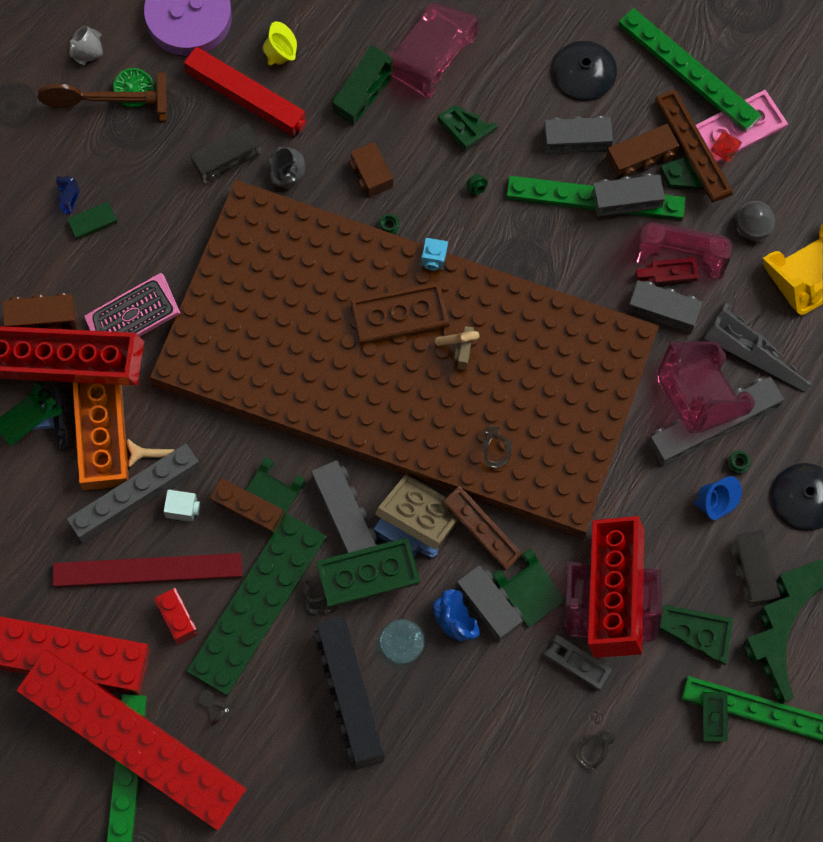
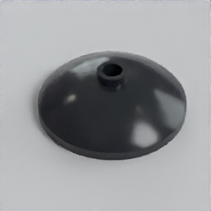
[552,41,617,101]
[771,463,823,531]

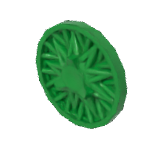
[113,68,154,108]

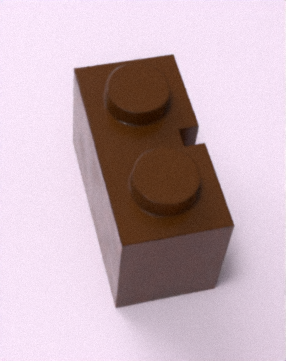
[348,142,393,197]

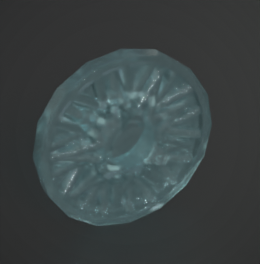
[381,619,424,663]

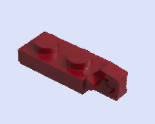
[635,257,699,285]

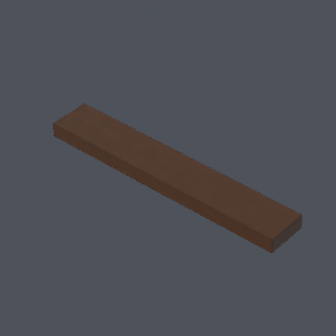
[655,90,733,203]

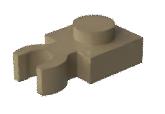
[454,326,474,370]

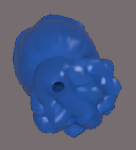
[433,589,480,641]

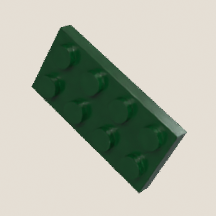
[316,537,420,608]

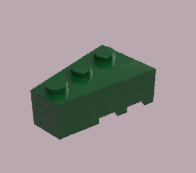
[332,44,393,126]

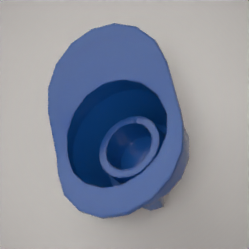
[693,476,742,520]

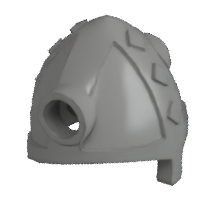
[69,25,103,65]

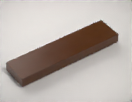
[442,486,522,570]

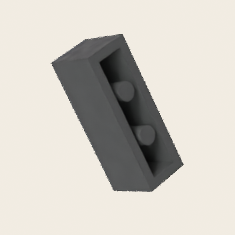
[543,116,613,153]
[592,174,665,216]
[627,280,702,333]
[456,565,523,642]

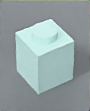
[164,490,200,522]

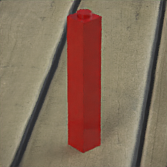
[184,46,307,137]

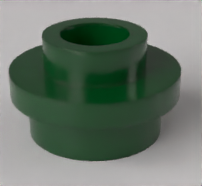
[466,174,488,195]
[378,214,400,234]
[727,451,751,474]

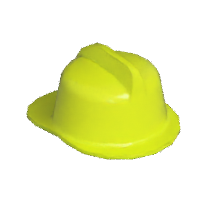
[263,21,297,65]

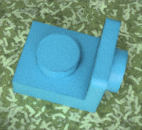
[421,238,448,270]

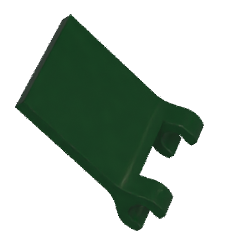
[0,381,63,446]
[246,457,306,534]
[492,549,566,628]

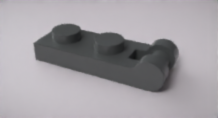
[543,635,613,691]

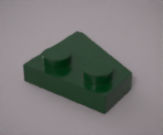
[437,105,498,151]
[660,157,703,190]

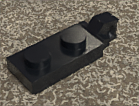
[51,385,76,451]

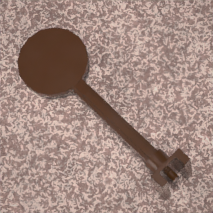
[37,73,166,122]

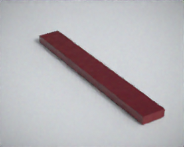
[53,553,242,588]

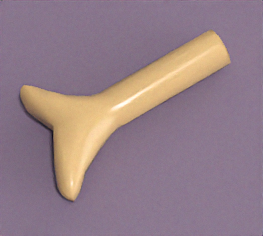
[435,331,480,346]
[126,439,174,467]

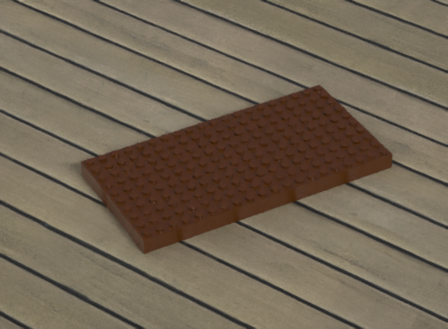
[150,180,659,540]

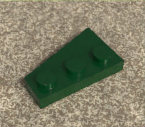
[659,605,734,666]

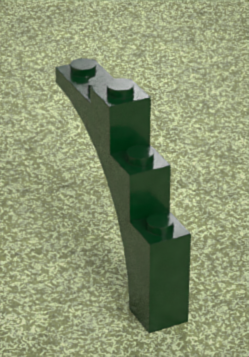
[743,559,823,704]

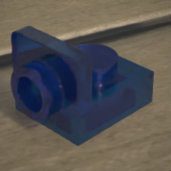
[56,176,81,214]

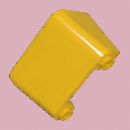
[763,224,823,315]

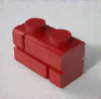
[154,588,198,645]

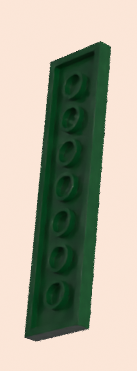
[187,513,327,697]

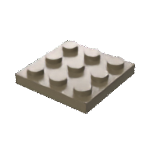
[375,474,458,550]

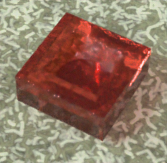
[711,131,742,162]

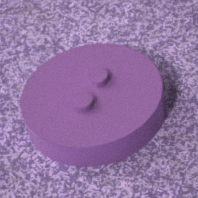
[144,0,232,56]

